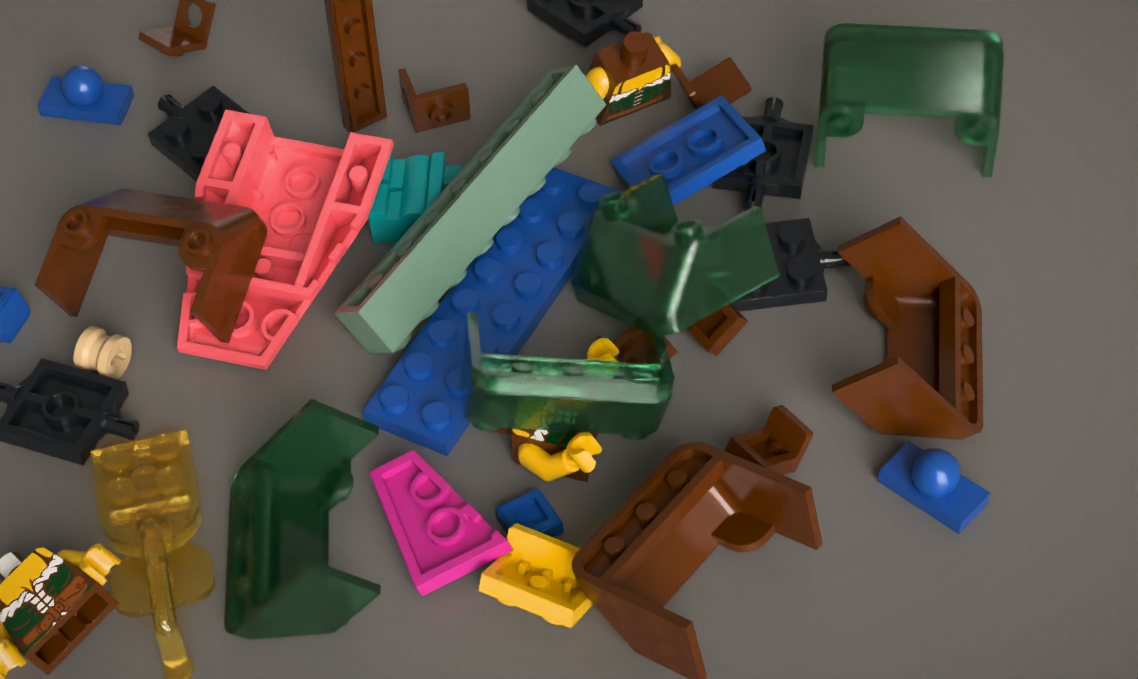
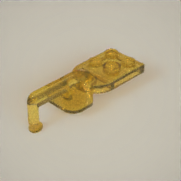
[91,430,215,679]

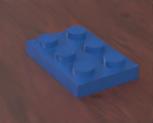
[610,95,766,219]

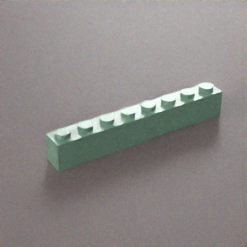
[334,64,607,354]

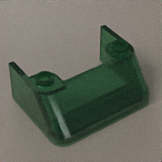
[815,23,1004,178]
[571,173,780,336]
[461,312,675,440]
[224,399,381,640]

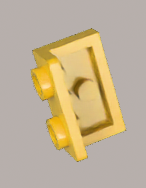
[478,523,593,628]

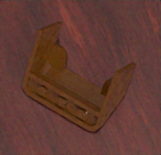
[35,189,267,343]
[832,216,983,440]
[572,442,823,679]

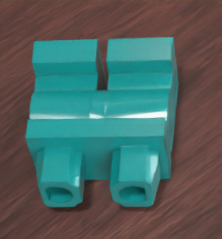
[368,152,465,243]

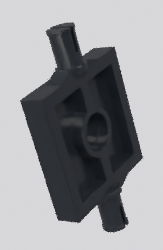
[527,0,643,47]
[148,85,250,182]
[713,97,813,215]
[696,218,851,312]
[0,358,139,466]

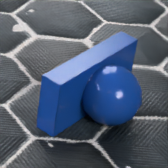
[38,65,134,125]
[878,441,990,534]

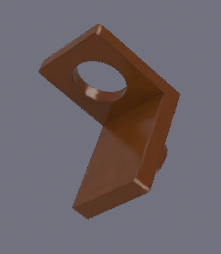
[139,0,216,57]
[671,57,752,110]
[399,68,471,133]

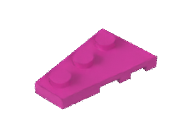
[369,450,514,596]

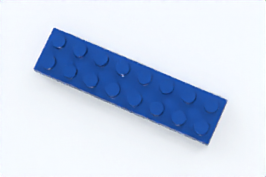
[362,167,622,456]

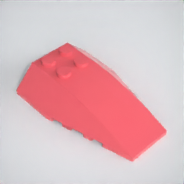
[177,109,394,370]

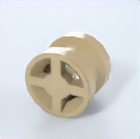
[73,326,132,379]

